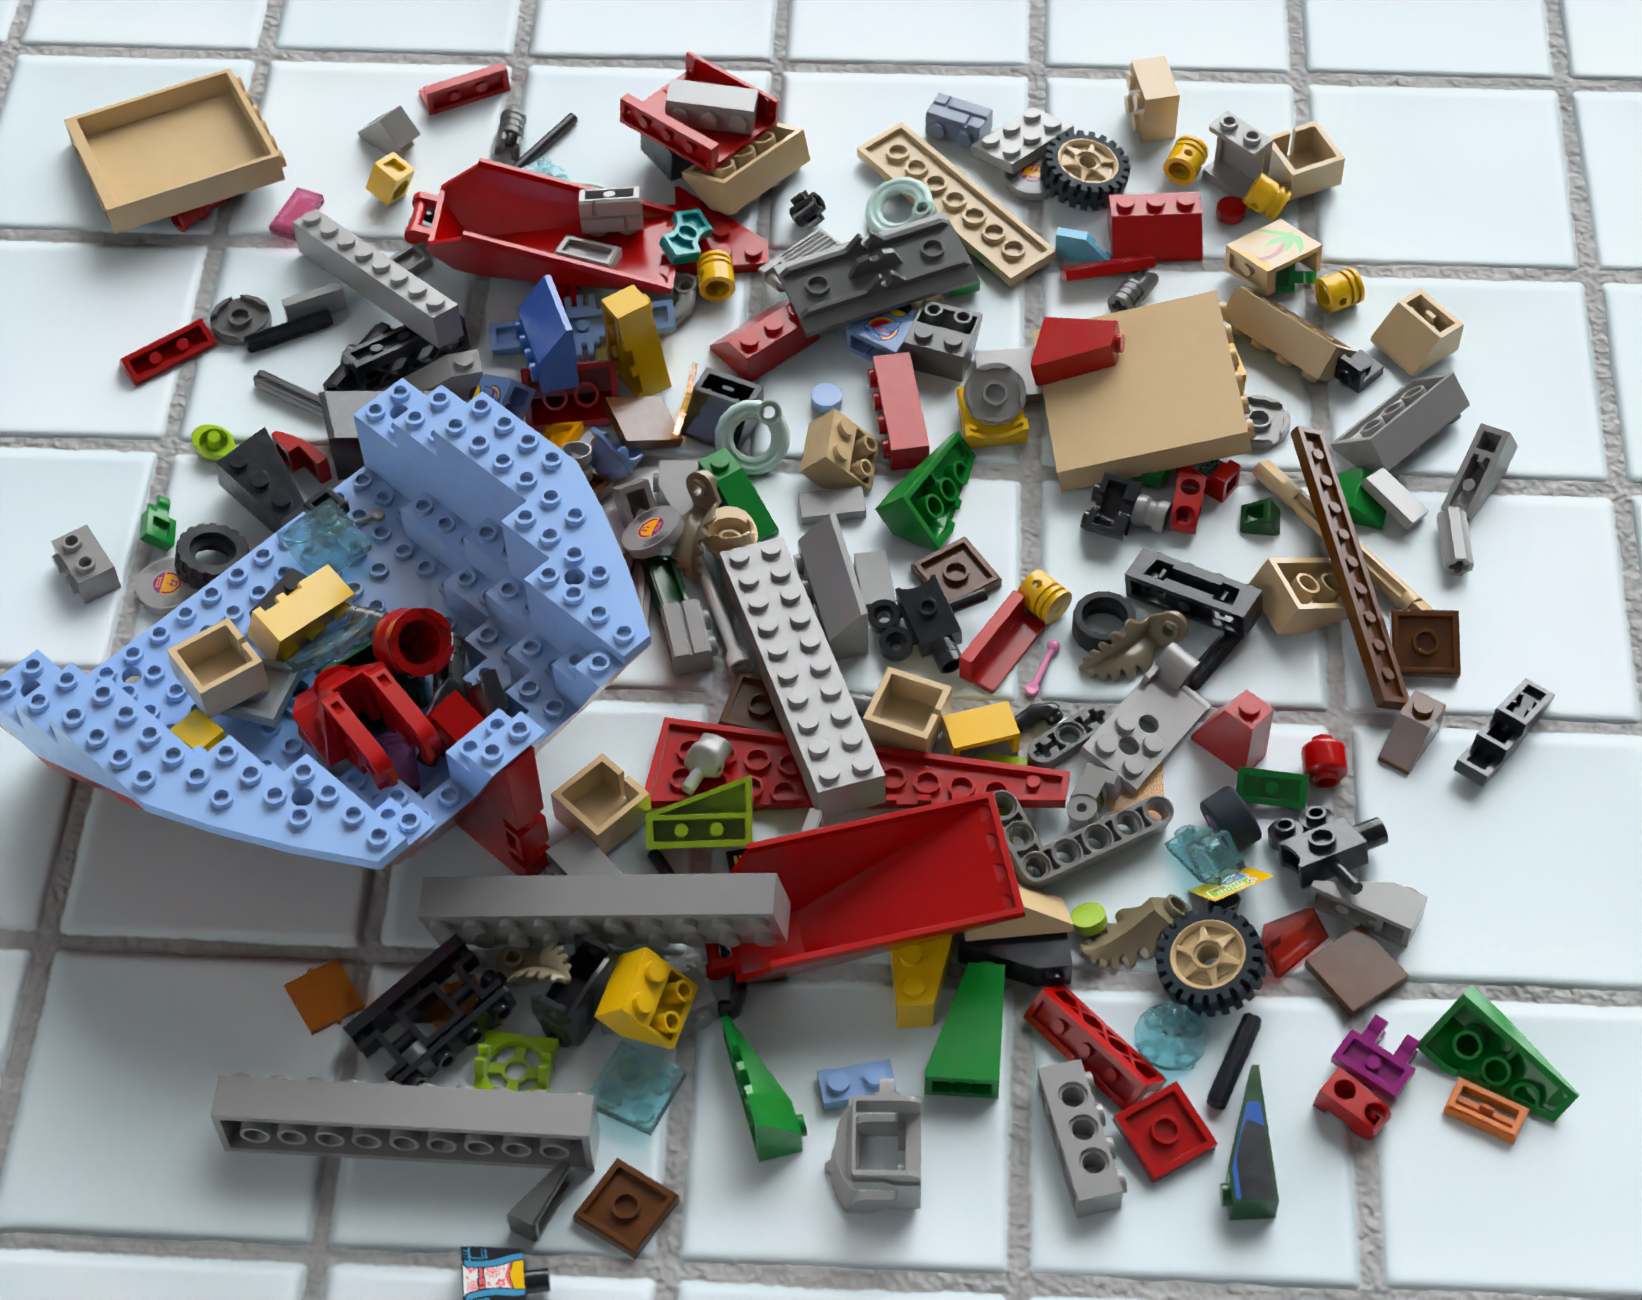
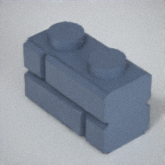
[925,93,993,147]

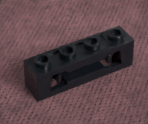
[1125,548,1263,639]

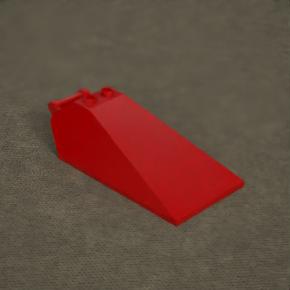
[404,157,681,294]
[705,791,1026,984]

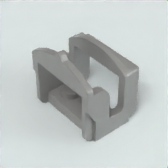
[824,1079,921,1213]

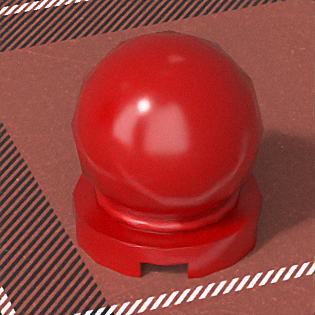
[371,607,454,677]

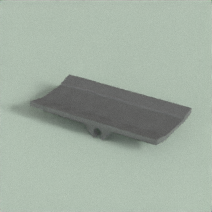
[773,212,979,338]

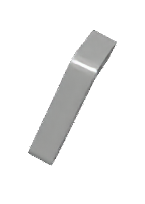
[994,790,1174,890]

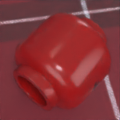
[1301,734,1348,788]

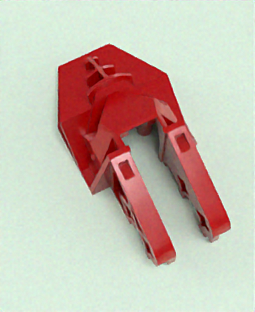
[292,661,442,790]

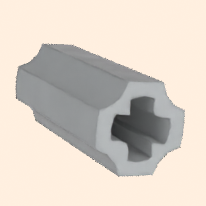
[1437,507,1474,576]

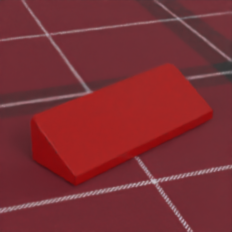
[119,318,217,386]

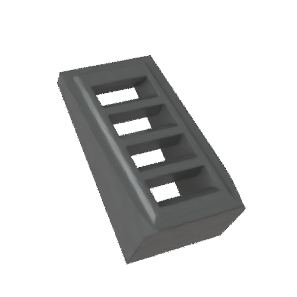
[507,1160,574,1242]

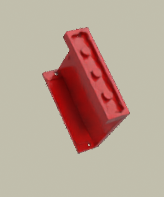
[620,51,779,173]

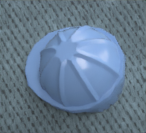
[589,426,643,479]

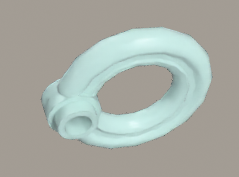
[865,177,938,233]
[715,400,790,475]

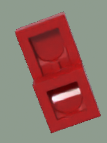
[271,431,332,484]

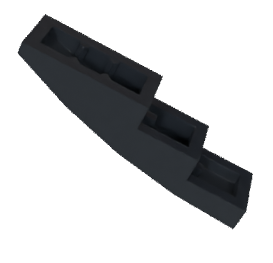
[1453,678,1556,787]

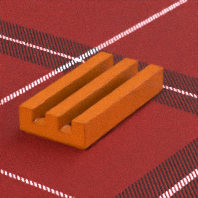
[1443,1077,1529,1145]

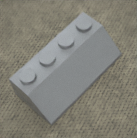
[1330,373,1470,473]
[793,512,869,661]

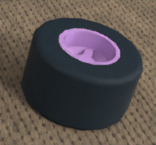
[1200,786,1262,855]

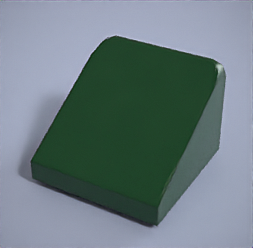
[1240,497,1281,536]

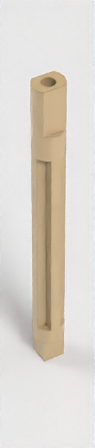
[1253,460,1434,610]

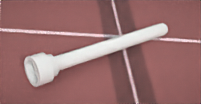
[700,555,754,677]

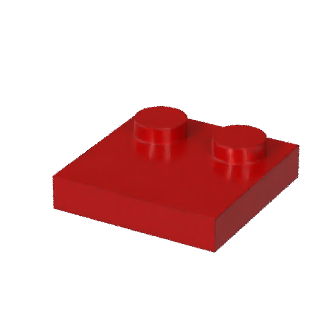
[1112,1081,1218,1183]

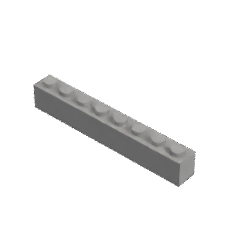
[292,209,464,349]

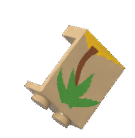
[1225,219,1322,297]

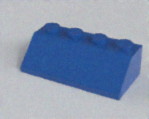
[514,275,579,393]

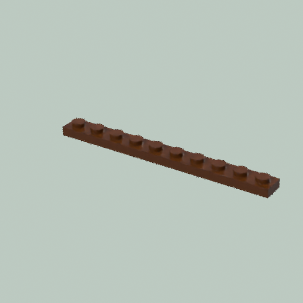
[1290,425,1409,711]

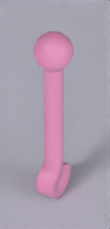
[1025,640,1060,697]

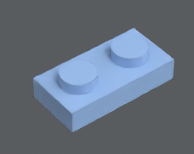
[817,1059,897,1111]

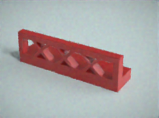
[1023,985,1167,1110]

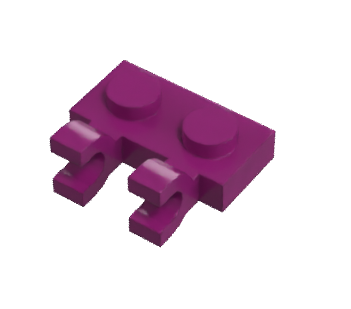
[1331,1014,1420,1102]

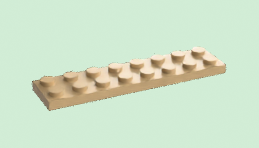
[857,122,1057,287]

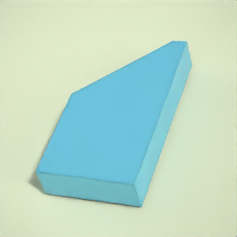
[1055,227,1112,262]

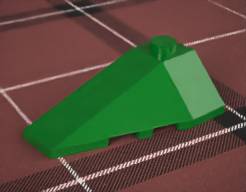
[875,431,976,551]
[1418,985,1580,1123]
[721,1015,807,1162]

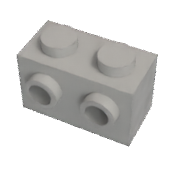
[51,524,121,604]

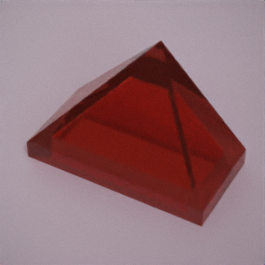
[1261,907,1329,978]

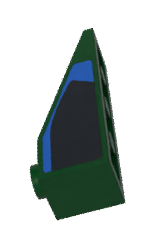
[1219,1065,1279,1220]

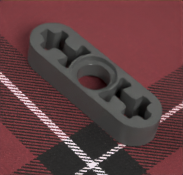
[1027,704,1111,769]

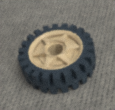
[1040,130,1131,211]
[1155,906,1267,1017]

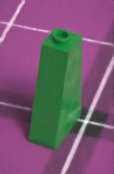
[924,961,1005,1099]

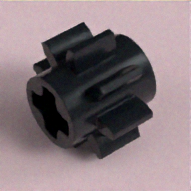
[789,190,826,229]

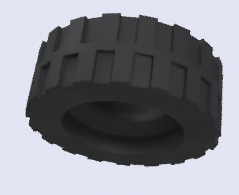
[175,523,249,590]

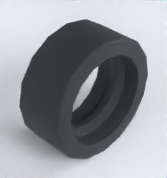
[1072,591,1136,652]

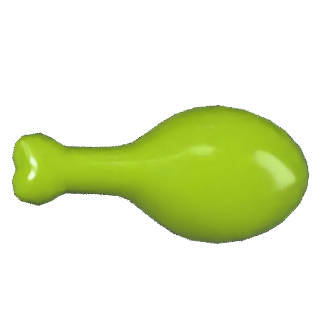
[191,424,236,461]

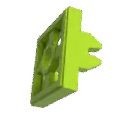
[473,1030,560,1092]

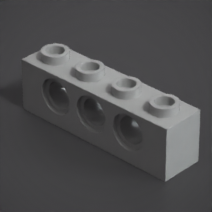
[1036,1059,1127,1218]

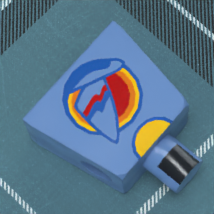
[846,304,916,362]
[469,374,536,421]

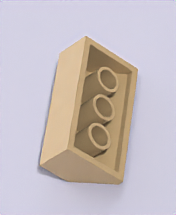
[682,123,811,215]
[1225,285,1357,383]

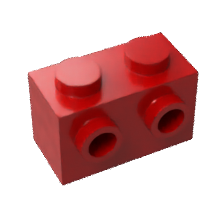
[426,690,485,754]

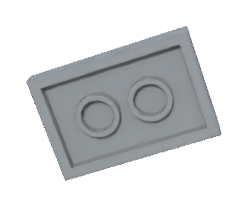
[971,107,1075,174]

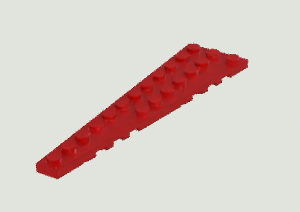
[644,717,1070,809]

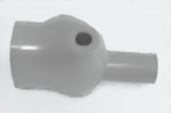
[681,733,733,795]

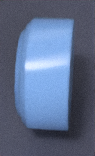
[811,383,842,414]

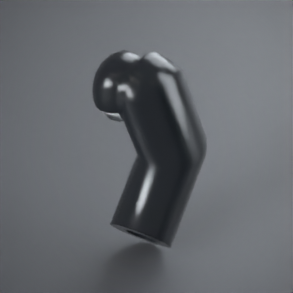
[717,973,748,1020]

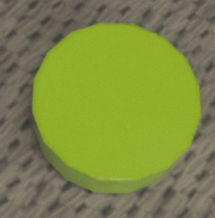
[1070,902,1108,936]

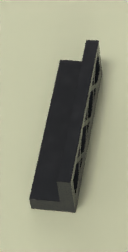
[342,315,470,391]

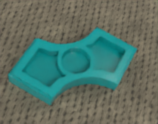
[659,209,713,265]

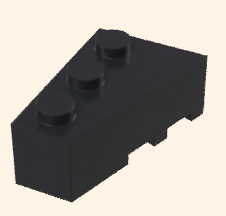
[216,427,305,533]

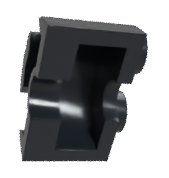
[1080,472,1142,541]
[463,668,512,719]

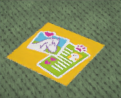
[1188,866,1274,901]

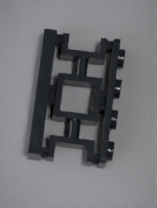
[343,933,517,1086]

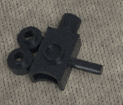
[867,574,988,674]
[1268,806,1388,895]

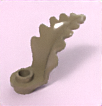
[671,470,722,584]
[1078,610,1188,682]
[1079,894,1190,971]
[496,940,571,988]

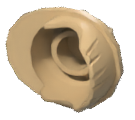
[703,506,758,560]

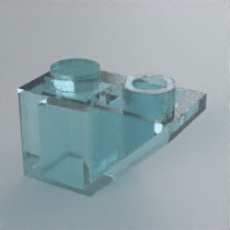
[1164,824,1246,886]

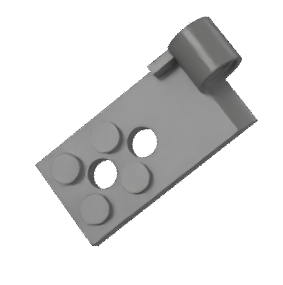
[1079,642,1211,795]

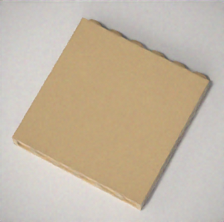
[64,68,287,235]
[1032,290,1256,492]

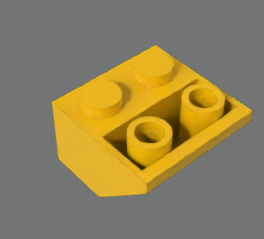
[594,947,699,1049]

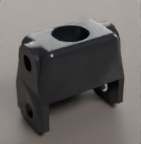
[530,933,618,1047]

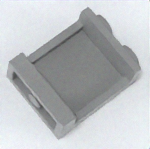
[1202,110,1273,207]

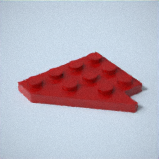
[662,186,769,276]

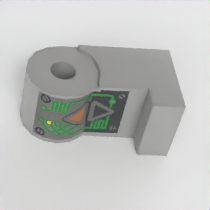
[1067,763,1122,832]

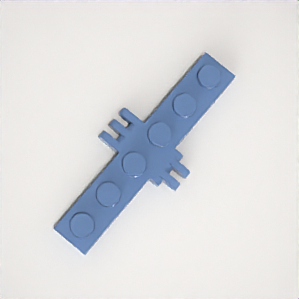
[490,293,677,362]

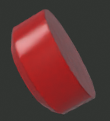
[1216,196,1246,225]

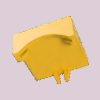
[956,386,1029,449]

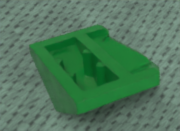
[1337,467,1387,530]

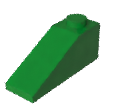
[698,447,779,543]

